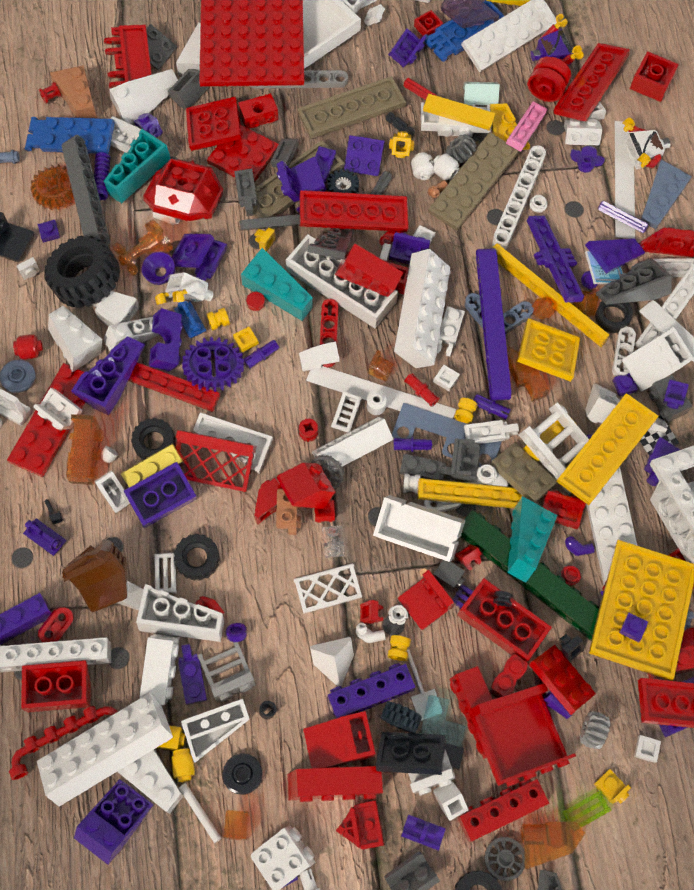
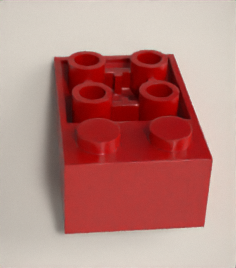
[303,711,376,768]

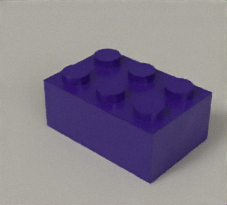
[124,462,197,528]

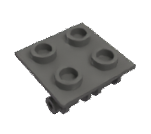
[146,24,177,70]

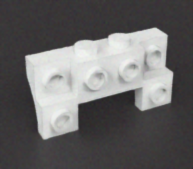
[420,102,492,137]

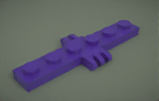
[527,216,584,303]

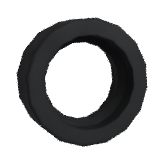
[595,301,633,333]

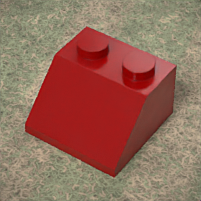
[276,462,335,509]

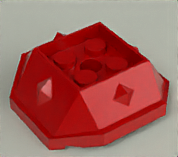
[143,159,223,221]

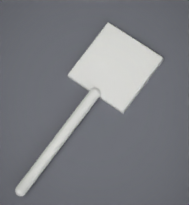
[407,649,443,721]

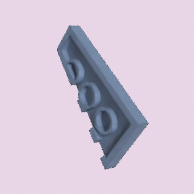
[641,159,692,229]

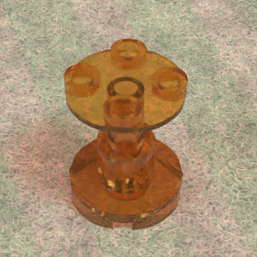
[112,220,173,276]

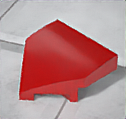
[336,800,385,850]

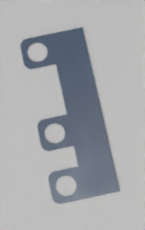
[392,403,502,467]

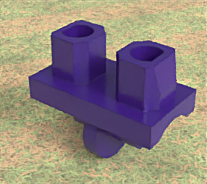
[401,814,446,851]

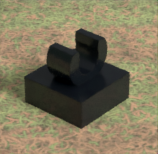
[560,634,584,662]

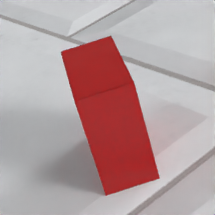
[414,10,444,36]

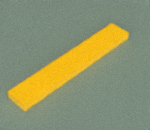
[417,478,522,508]

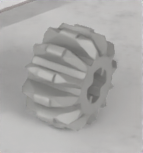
[579,711,611,749]

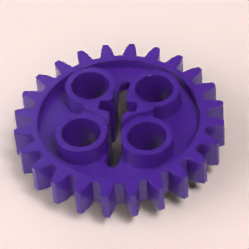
[182,337,244,392]

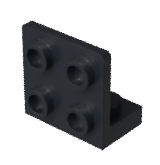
[0,212,34,262]

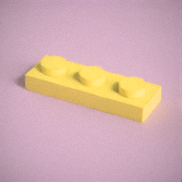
[121,443,183,487]

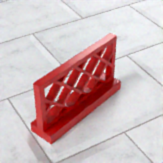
[176,430,257,492]

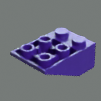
[74,779,153,865]

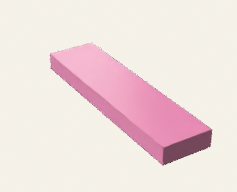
[506,102,548,152]

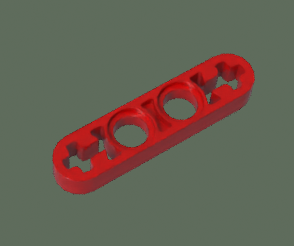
[320,299,338,368]

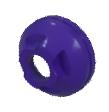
[142,252,175,285]

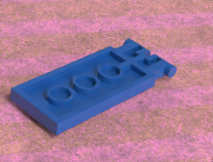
[424,0,504,62]
[25,117,115,154]

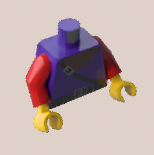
[531,14,584,66]

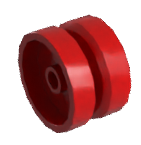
[527,56,571,102]

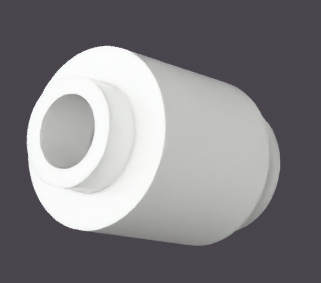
[367,391,386,415]

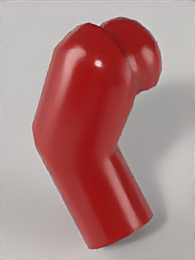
[379,231,404,246]
[195,596,225,614]

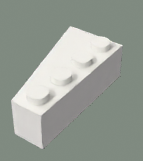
[136,584,224,642]

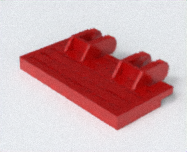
[104,24,151,88]

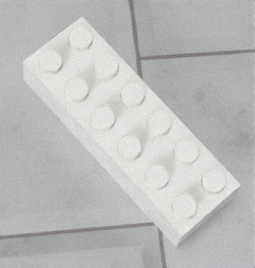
[286,234,398,329]
[394,249,450,368]
[37,693,173,807]

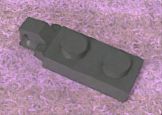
[234,169,257,217]
[400,454,454,481]

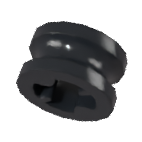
[493,591,513,607]

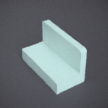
[463,82,500,105]

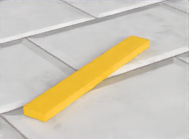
[493,243,609,347]

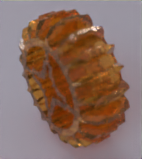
[30,164,74,211]

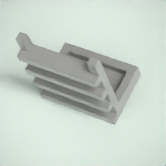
[198,642,256,702]

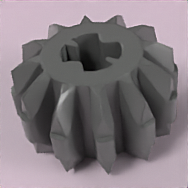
[446,134,476,164]

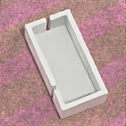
[373,495,465,562]

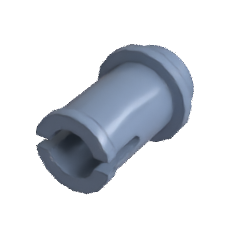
[0,150,20,164]

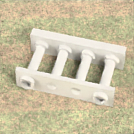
[518,402,589,495]

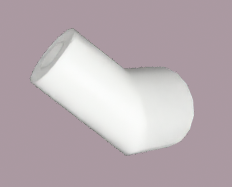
[356,623,386,643]

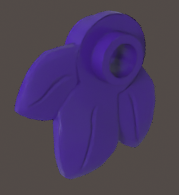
[570,146,605,173]

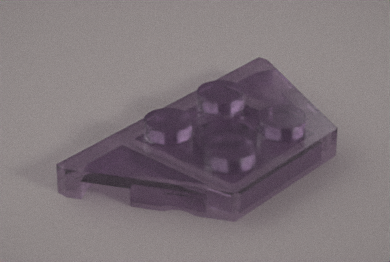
[441,0,499,28]

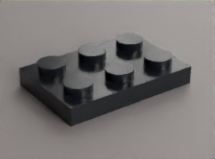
[376,732,446,775]

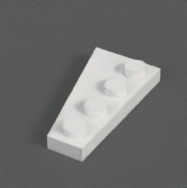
[193,413,273,474]

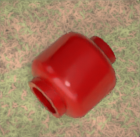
[13,334,43,360]

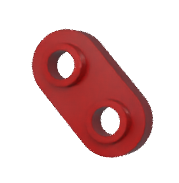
[38,607,73,643]

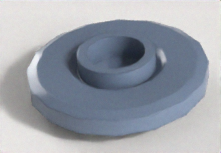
[0,360,36,393]

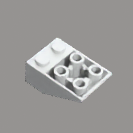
[621,327,694,392]

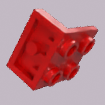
[398,570,454,630]

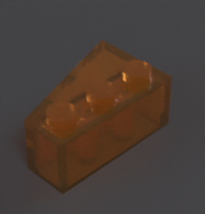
[66,414,104,485]

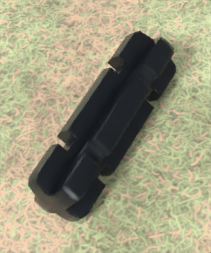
[385,112,415,137]

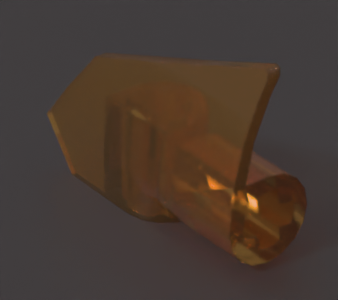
[521,822,585,869]

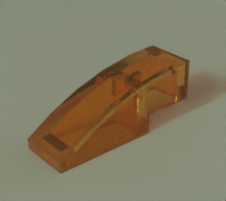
[507,347,549,402]

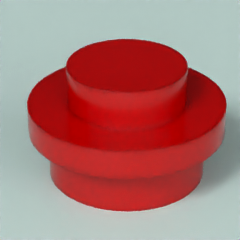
[560,565,581,586]

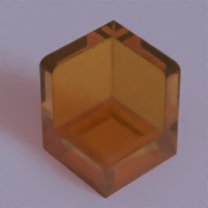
[571,290,599,316]
[369,350,394,382]
[224,810,249,840]

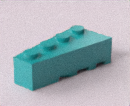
[104,129,171,204]
[241,248,313,321]

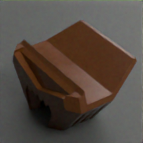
[62,539,127,613]

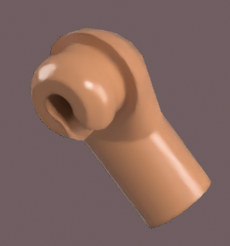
[427,180,448,198]

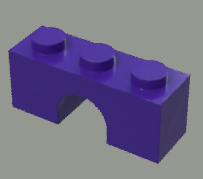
[149,308,183,372]

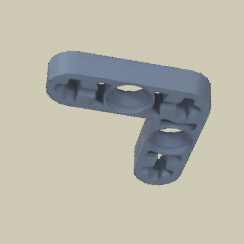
[465,293,534,334]

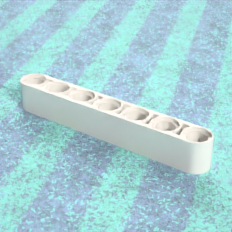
[492,145,546,250]

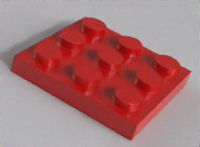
[186,96,242,151]
[207,125,279,183]

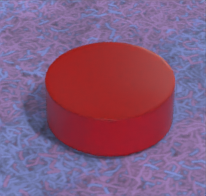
[246,292,265,311]

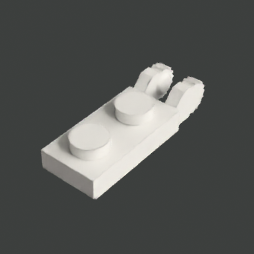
[437,306,465,357]

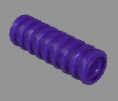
[93,152,111,200]

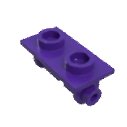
[23,518,67,556]

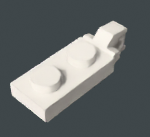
[464,420,519,444]

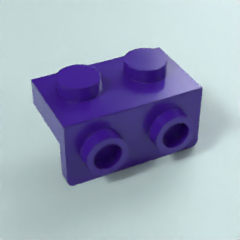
[388,28,426,68]
[389,232,430,265]

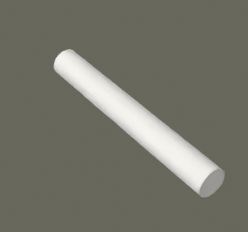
[179,783,222,844]

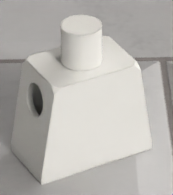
[93,291,139,327]

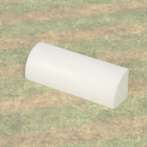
[312,417,394,471]

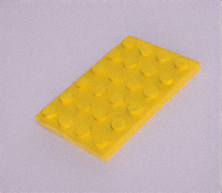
[589,540,694,681]

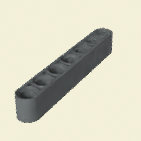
[62,135,110,245]

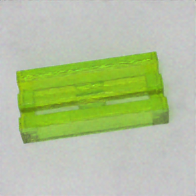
[562,791,612,832]

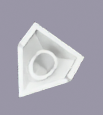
[310,637,354,686]

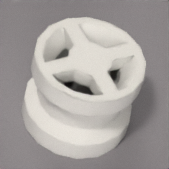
[403,473,420,494]

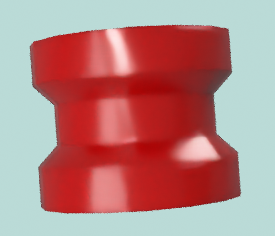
[299,418,318,442]

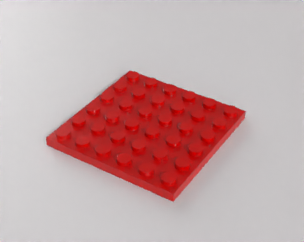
[199,0,304,87]

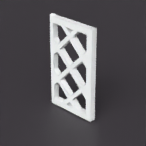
[294,563,362,614]

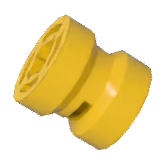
[206,308,230,331]
[454,398,478,424]
[387,635,411,661]

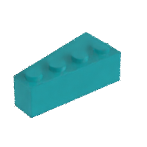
[508,496,557,583]

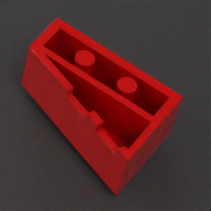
[334,244,403,297]

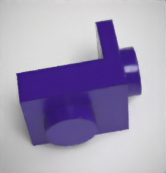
[134,113,163,137]
[663,380,689,409]

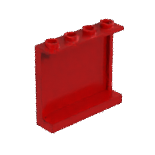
[468,683,576,787]

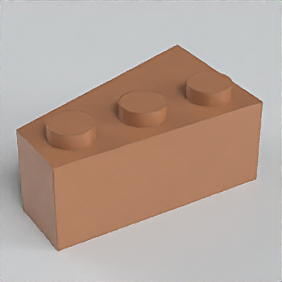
[50,65,97,118]

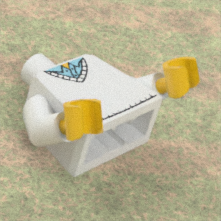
[155,272,213,305]

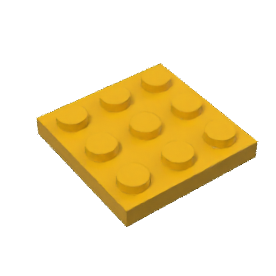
[517,318,580,382]

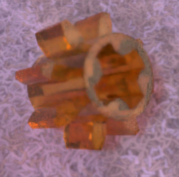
[531,297,556,320]

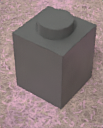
[433,560,465,592]

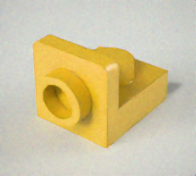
[594,769,631,804]

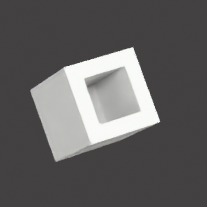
[433,780,468,821]

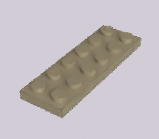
[297,76,406,139]
[428,132,518,231]
[252,140,345,219]

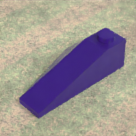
[71,336,145,416]

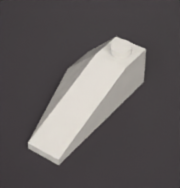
[109,69,178,125]
[585,383,667,432]

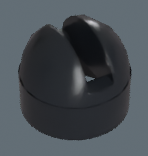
[259,701,277,720]

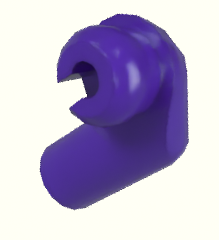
[565,536,594,556]

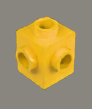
[389,131,414,158]

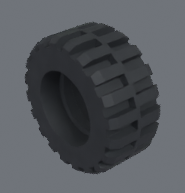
[44,235,120,308]

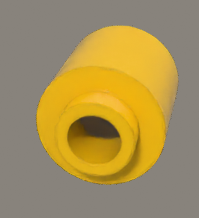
[171,749,195,782]

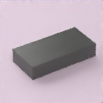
[271,139,299,167]

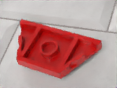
[639,227,694,258]

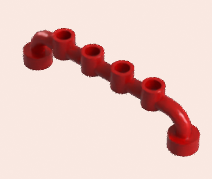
[9,706,118,780]

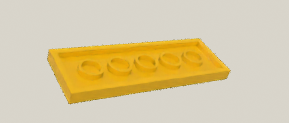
[556,393,659,505]

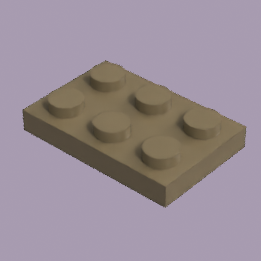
[490,442,558,503]

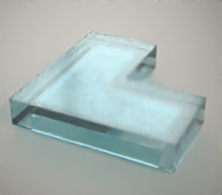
[420,695,466,747]

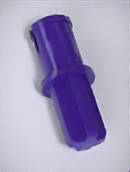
[244,340,279,369]
[473,394,511,420]
[394,437,432,452]

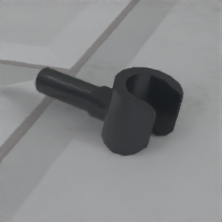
[44,499,63,524]

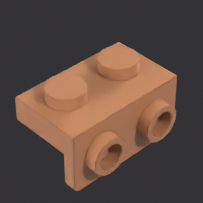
[276,489,301,535]

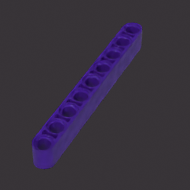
[476,248,511,400]

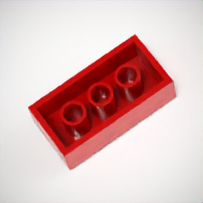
[457,578,552,662]

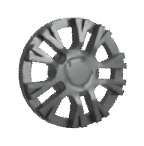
[311,455,344,489]
[484,837,526,881]

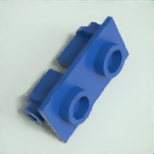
[174,301,207,339]

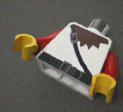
[622,117,670,170]

